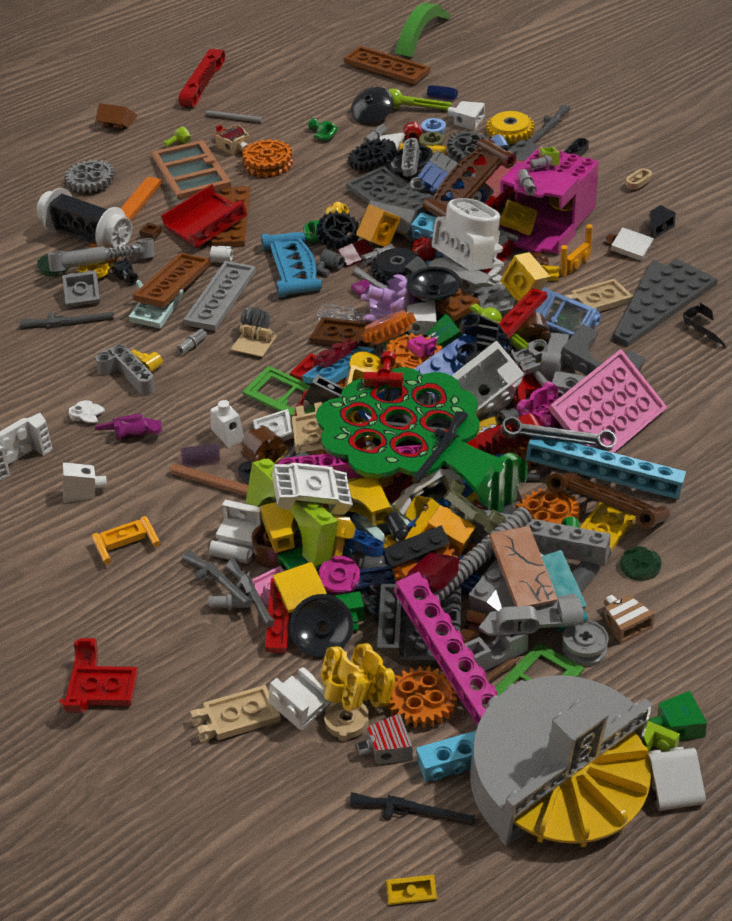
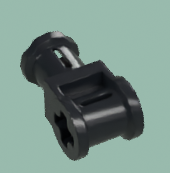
[111,257,138,286]

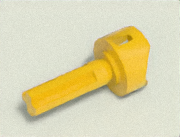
[331,515,356,558]

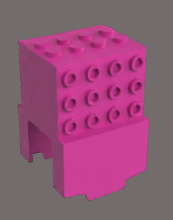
[499,147,599,254]

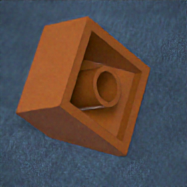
[95,103,137,129]

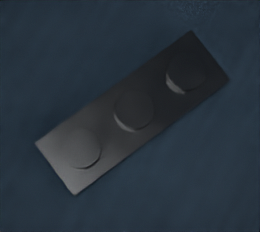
[384,525,450,569]

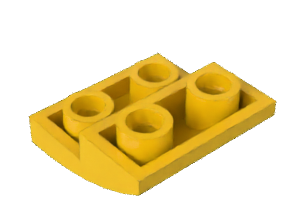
[273,562,327,613]

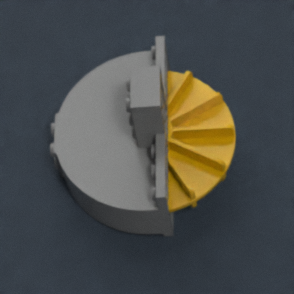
[470,675,653,847]

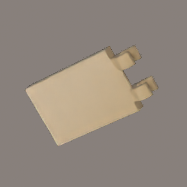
[565,279,633,317]
[292,402,324,456]
[190,685,281,743]

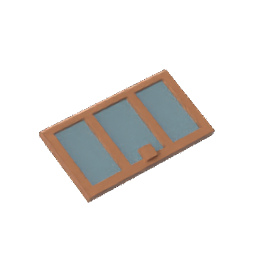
[151,140,232,200]

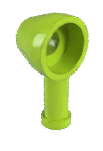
[163,127,191,148]

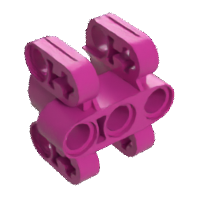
[515,381,564,429]

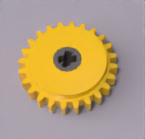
[486,111,535,144]

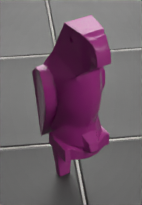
[94,413,163,441]

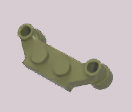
[444,479,506,534]

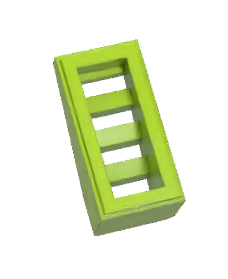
[538,147,560,166]

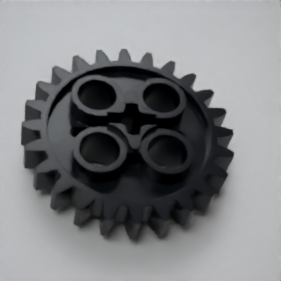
[348,138,397,171]

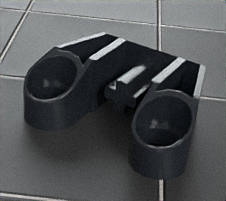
[456,314,512,364]

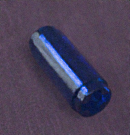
[427,85,458,100]

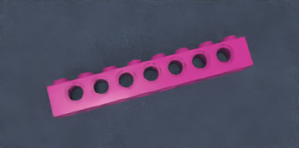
[394,572,498,727]

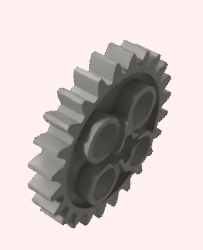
[64,159,115,193]

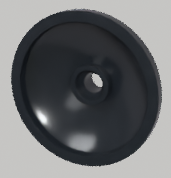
[351,87,393,125]
[387,145,433,174]
[407,266,460,302]
[290,594,354,658]

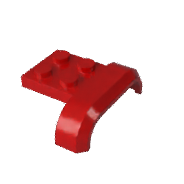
[59,638,138,713]

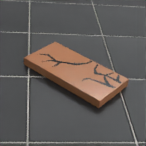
[489,526,558,607]

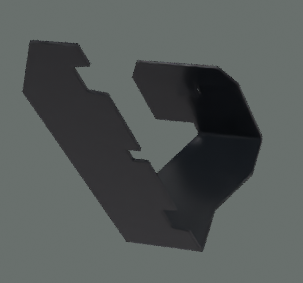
[683,302,726,348]

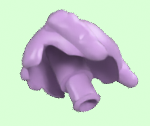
[361,274,412,323]

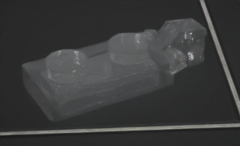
[317,303,366,322]

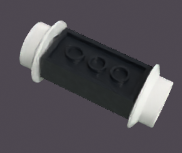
[36,188,132,249]

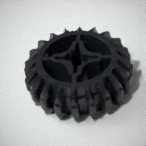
[316,210,360,252]

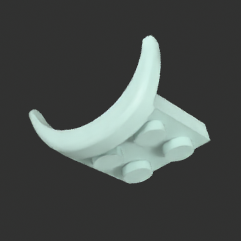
[129,280,183,329]

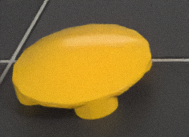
[77,260,110,278]

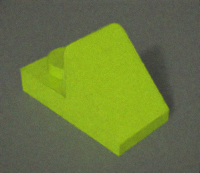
[642,721,680,752]

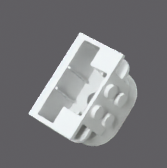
[432,198,504,271]
[452,341,525,420]

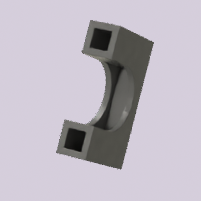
[560,324,646,376]

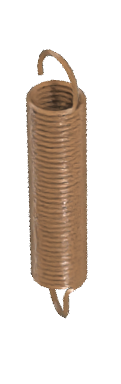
[486,657,520,683]

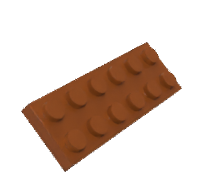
[344,46,430,85]
[212,186,251,247]
[133,252,210,308]

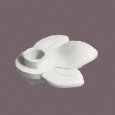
[68,400,105,423]

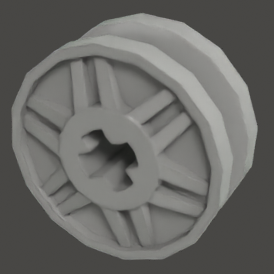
[562,620,609,667]

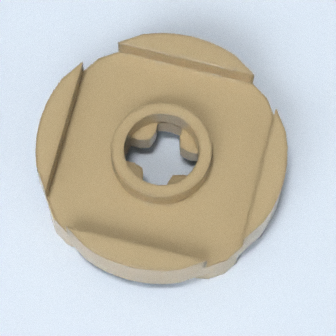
[324,702,369,741]

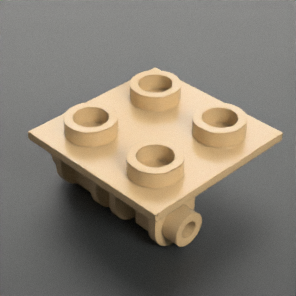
[231,324,277,358]

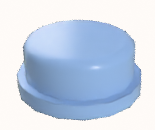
[421,118,446,135]

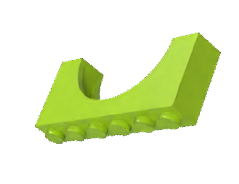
[246,458,338,566]

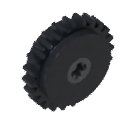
[371,248,422,285]

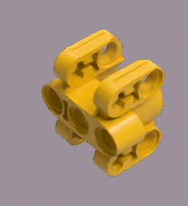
[321,643,395,711]

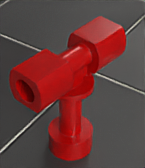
[364,351,404,387]

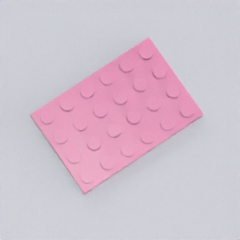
[547,349,667,453]

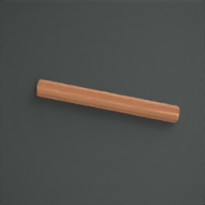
[169,463,248,497]

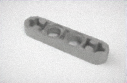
[401,138,419,176]

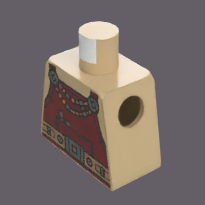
[215,124,250,155]

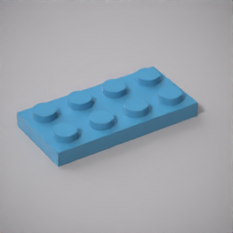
[302,346,377,384]

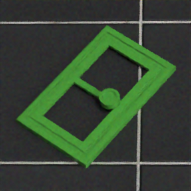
[242,366,315,417]
[495,642,584,696]

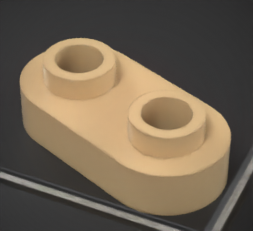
[626,168,652,190]

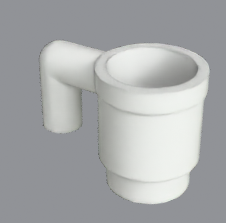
[210,246,233,263]

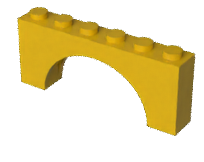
[260,477,391,553]

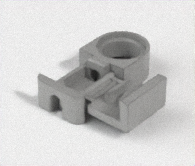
[511,339,548,375]

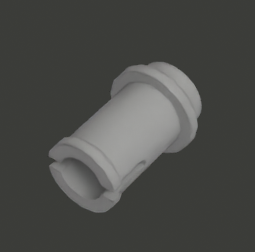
[530,155,552,171]

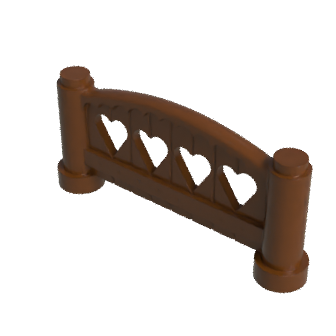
[422,138,517,217]
[546,472,670,529]

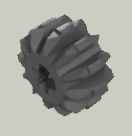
[240,307,271,329]

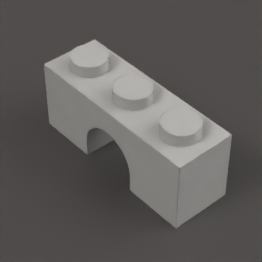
[465,634,528,671]

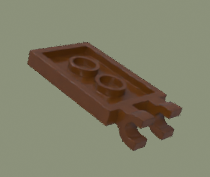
[310,317,376,349]

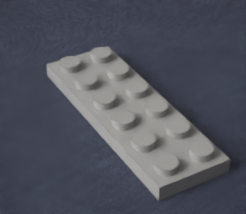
[183,261,256,331]

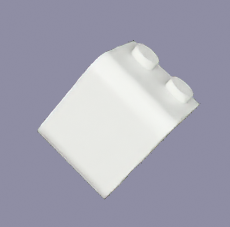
[209,500,264,564]
[268,667,332,730]
[648,747,706,811]

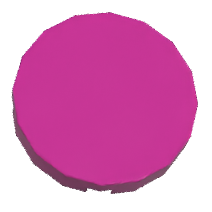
[319,556,360,595]

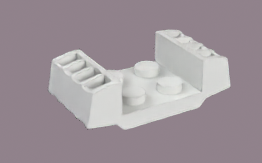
[0,413,53,480]
[272,463,353,515]
[391,468,463,516]

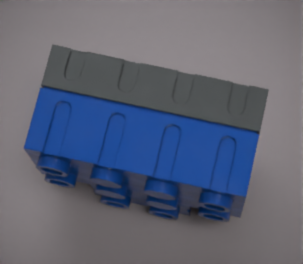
[418,150,494,204]

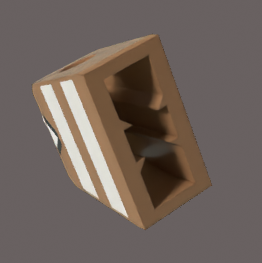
[604,595,654,644]

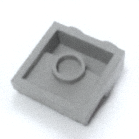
[62,271,100,307]

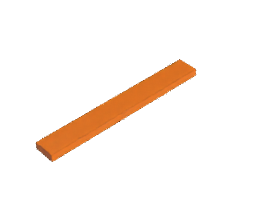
[89,177,162,248]

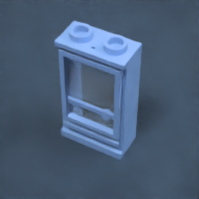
[535,287,602,338]

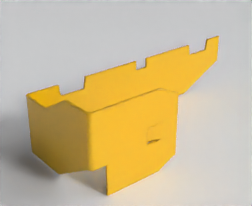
[405,495,440,540]

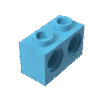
[411,212,437,241]

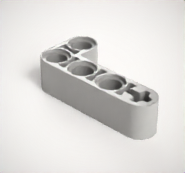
[541,333,570,382]
[95,345,155,395]

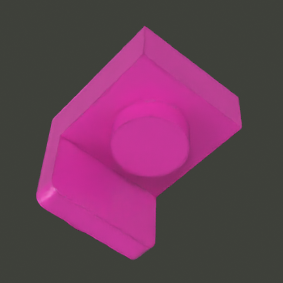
[407,336,437,359]

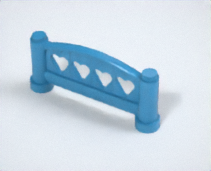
[261,232,322,298]

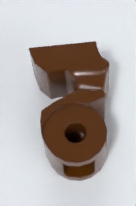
[461,610,487,644]

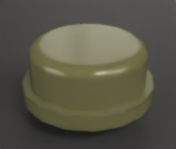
[419,132,445,146]

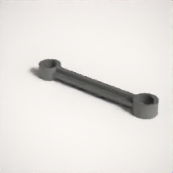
[500,416,617,452]

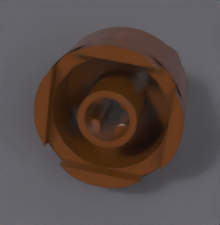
[515,312,551,352]
[241,425,287,463]
[251,524,294,568]

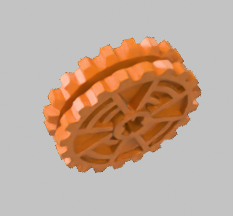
[242,139,293,178]
[386,333,443,370]

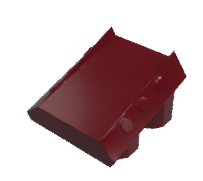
[407,552,460,593]

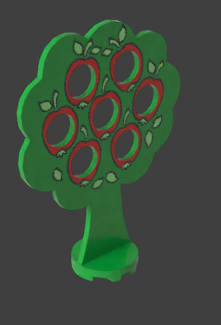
[316,367,528,512]

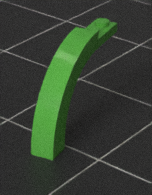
[395,2,450,57]

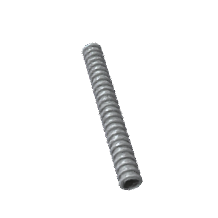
[417,507,532,615]

